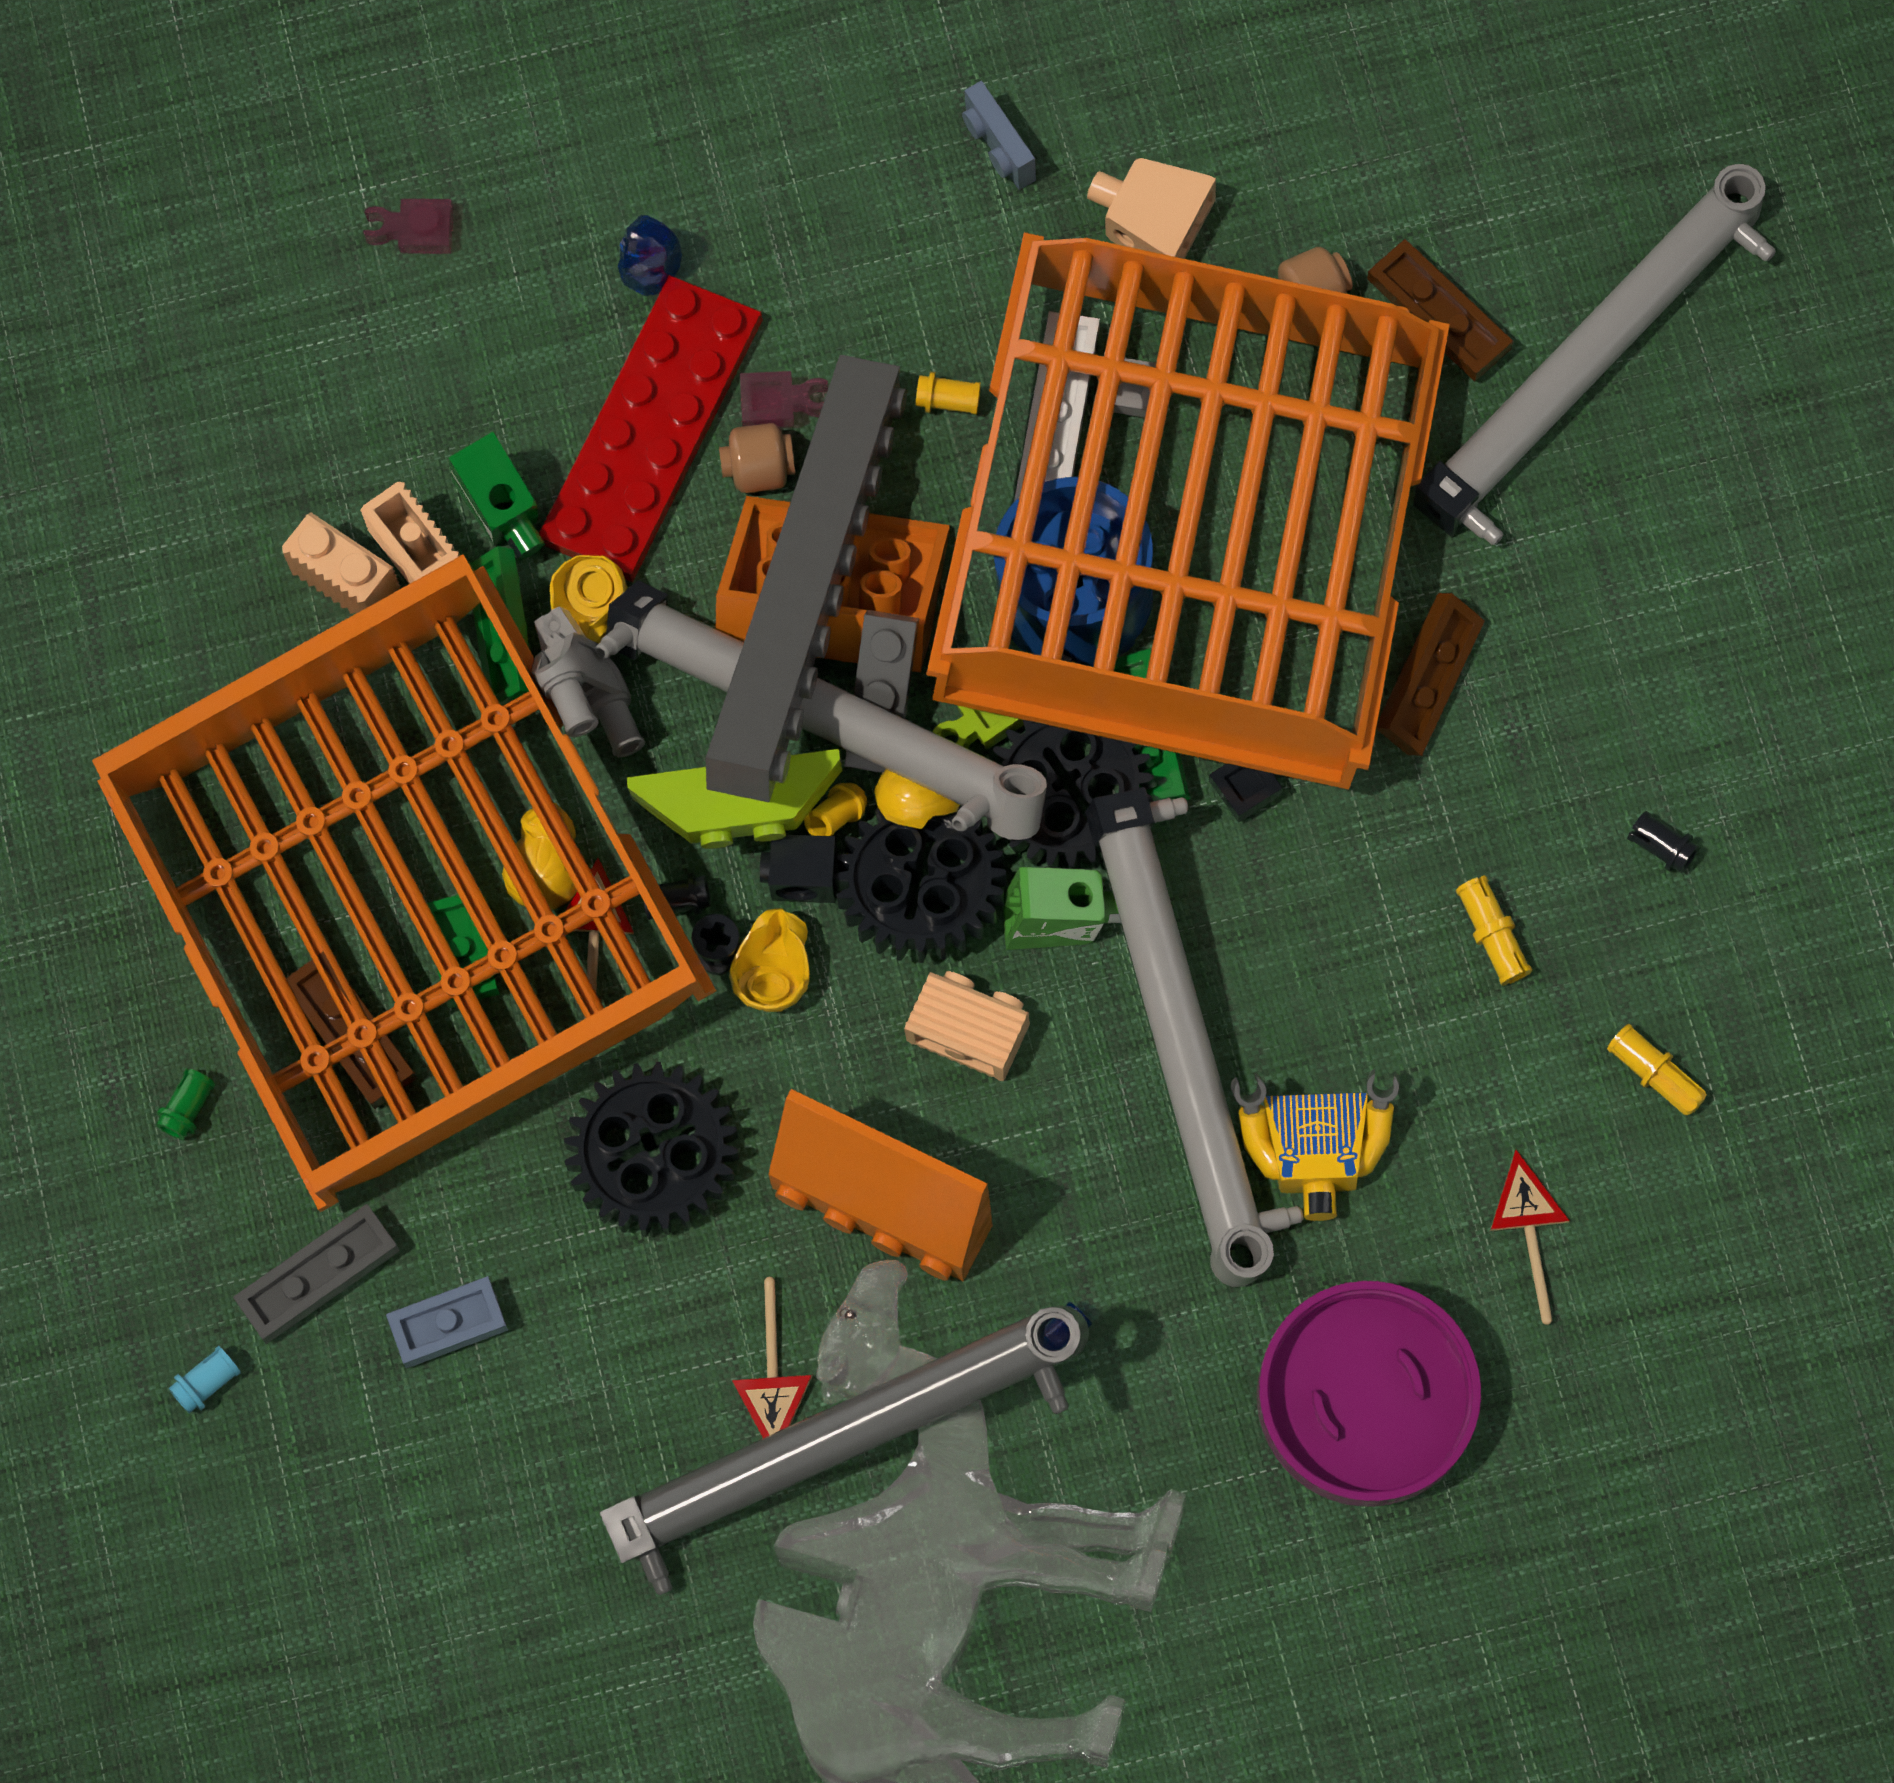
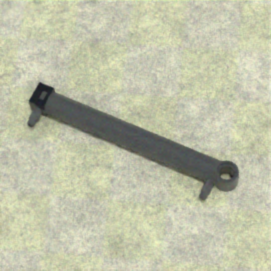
[600,1305,1089,1595]

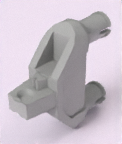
[531,606,645,758]

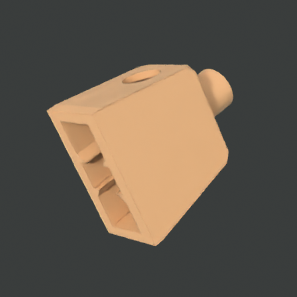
[1087,158,1216,259]

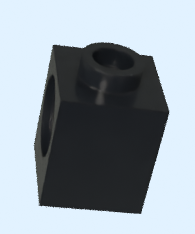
[760,835,838,903]

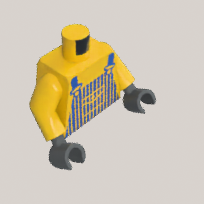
[1231,1069,1400,1221]

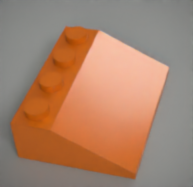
[715,496,950,672]
[768,1089,993,1282]

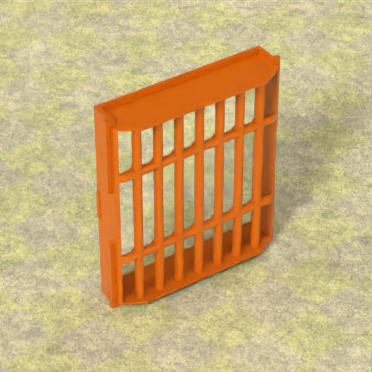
[926,232,1450,790]
[92,554,717,1212]

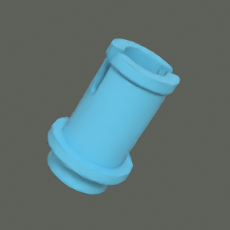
[168,1346,241,1413]

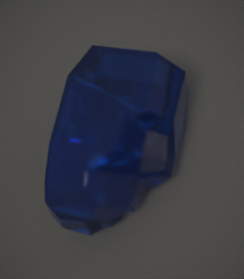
[618,215,682,296]

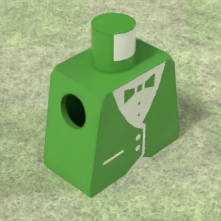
[1003,867,1121,950]

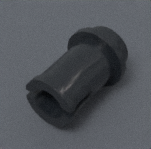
[1627,811,1699,873]
[643,872,711,920]

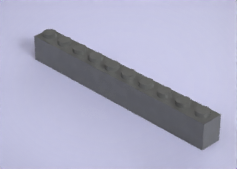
[706,355,907,802]

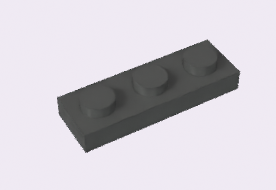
[844,610,919,773]
[233,1204,400,1344]

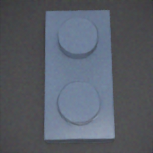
[962,81,1036,190]
[386,1276,508,1368]

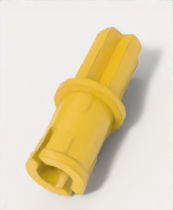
[1607,1024,1706,1115]

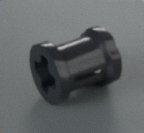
[691,914,740,975]

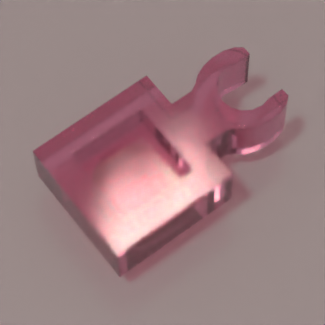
[363,199,454,254]
[740,371,828,427]

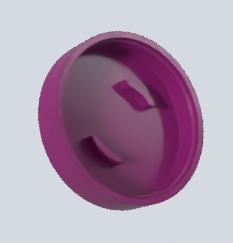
[1257,1281,1481,1507]

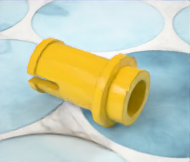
[915,371,981,415]
[804,783,867,836]

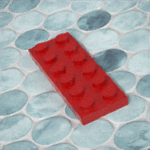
[539,275,763,582]

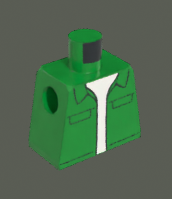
[448,432,545,560]

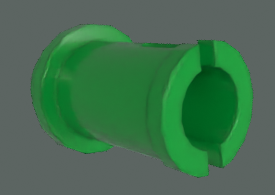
[156,1068,216,1140]

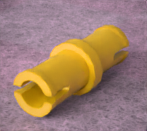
[1456,875,1532,986]

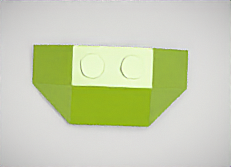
[627,749,842,849]

